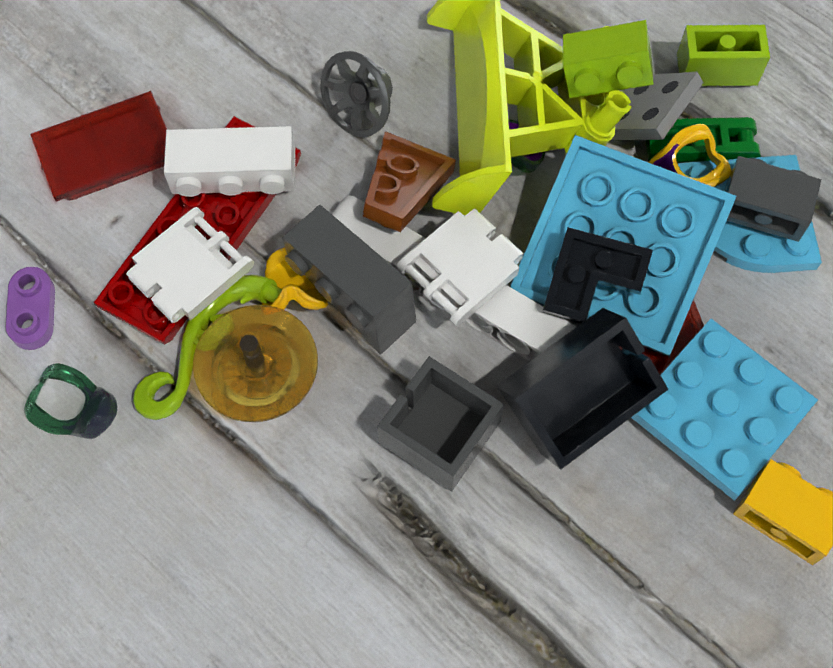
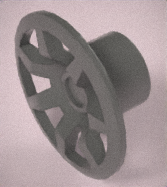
[320,51,393,137]

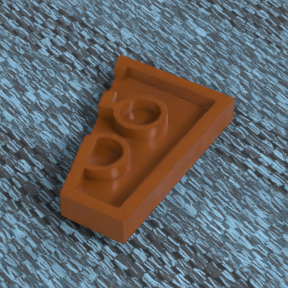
[363,131,456,232]

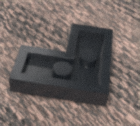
[543,227,653,323]

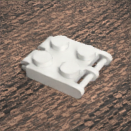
[126,207,254,323]
[396,209,524,326]

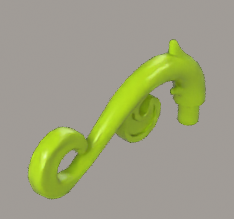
[133,275,282,420]

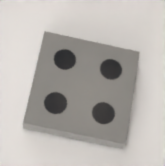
[611,72,703,140]

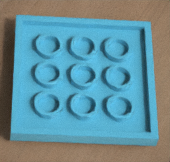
[510,135,737,357]

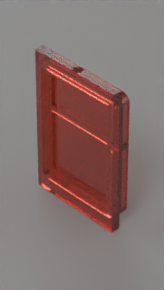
[30,91,167,202]

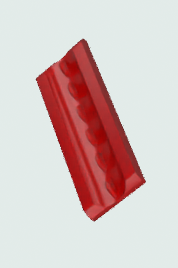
[94,116,301,345]

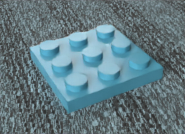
[631,319,818,501]

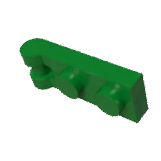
[646,117,761,162]

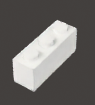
[164,126,295,197]

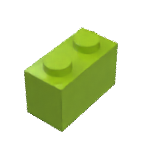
[563,20,654,98]
[677,25,770,86]

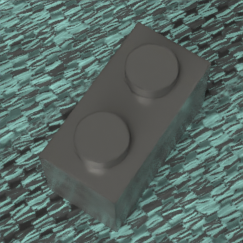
[725,156,822,242]

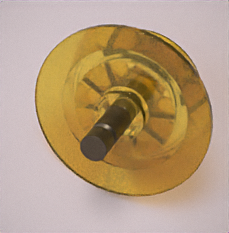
[193,305,318,422]

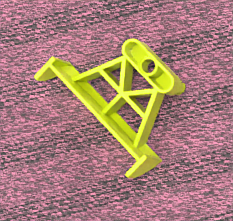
[427,0,632,215]

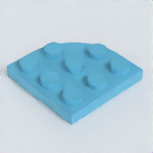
[677,155,822,273]

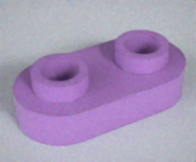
[6,267,55,350]

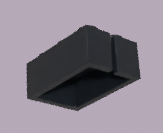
[497,308,668,470]

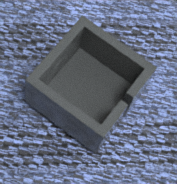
[377,356,504,492]

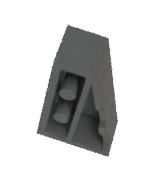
[282,205,416,355]

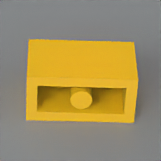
[733,459,833,566]

